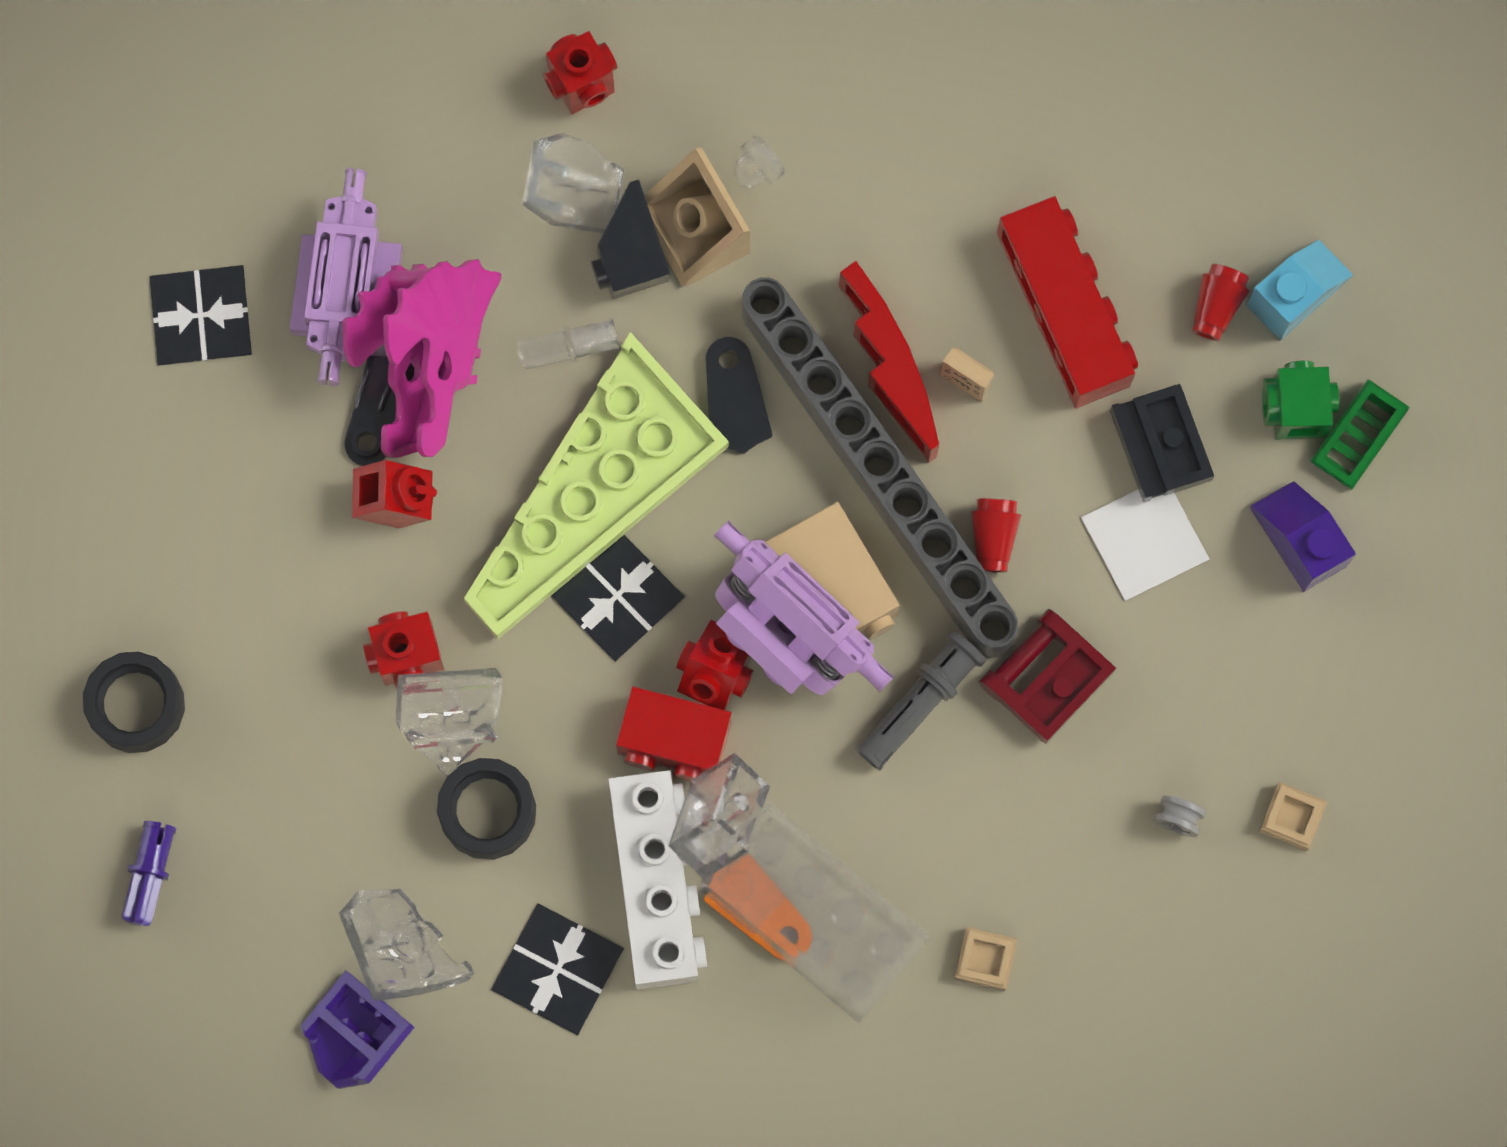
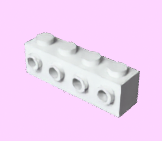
[609,770,707,990]

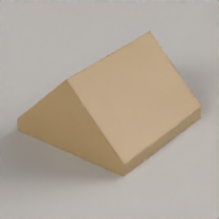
[644,147,750,287]

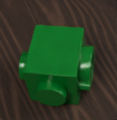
[1262,360,1339,440]

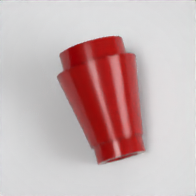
[1192,264,1249,342]
[971,498,1022,573]

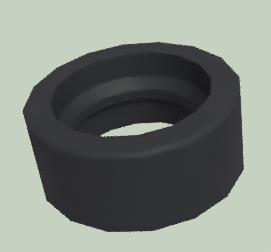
[83,651,185,753]
[437,758,537,860]

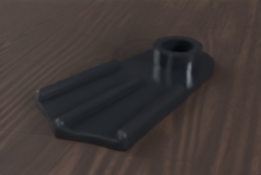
[706,337,773,454]
[344,355,414,466]

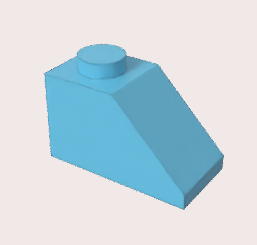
[1246,240,1353,341]

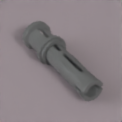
[856,631,986,771]

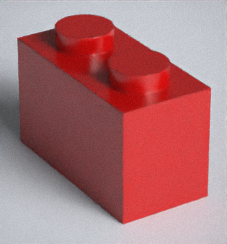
[616,686,732,784]

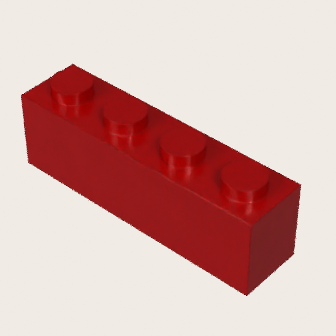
[997,196,1138,409]

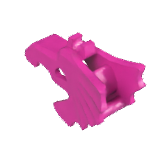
[342,259,502,458]

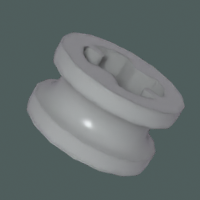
[1154,795,1206,837]

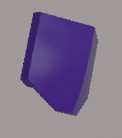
[301,970,415,1089]

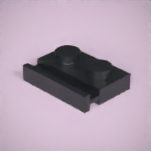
[1110,384,1214,503]

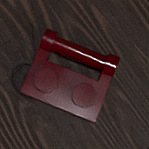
[978,609,1116,744]

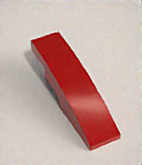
[839,261,939,463]

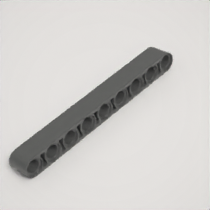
[742,277,1018,657]

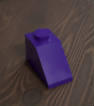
[1250,481,1356,593]

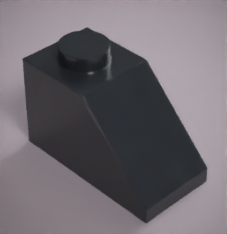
[591,179,670,300]

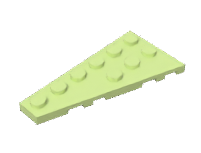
[464,332,729,640]

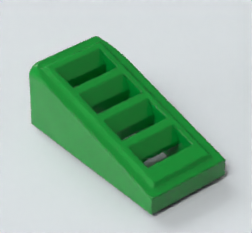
[1310,379,1410,490]

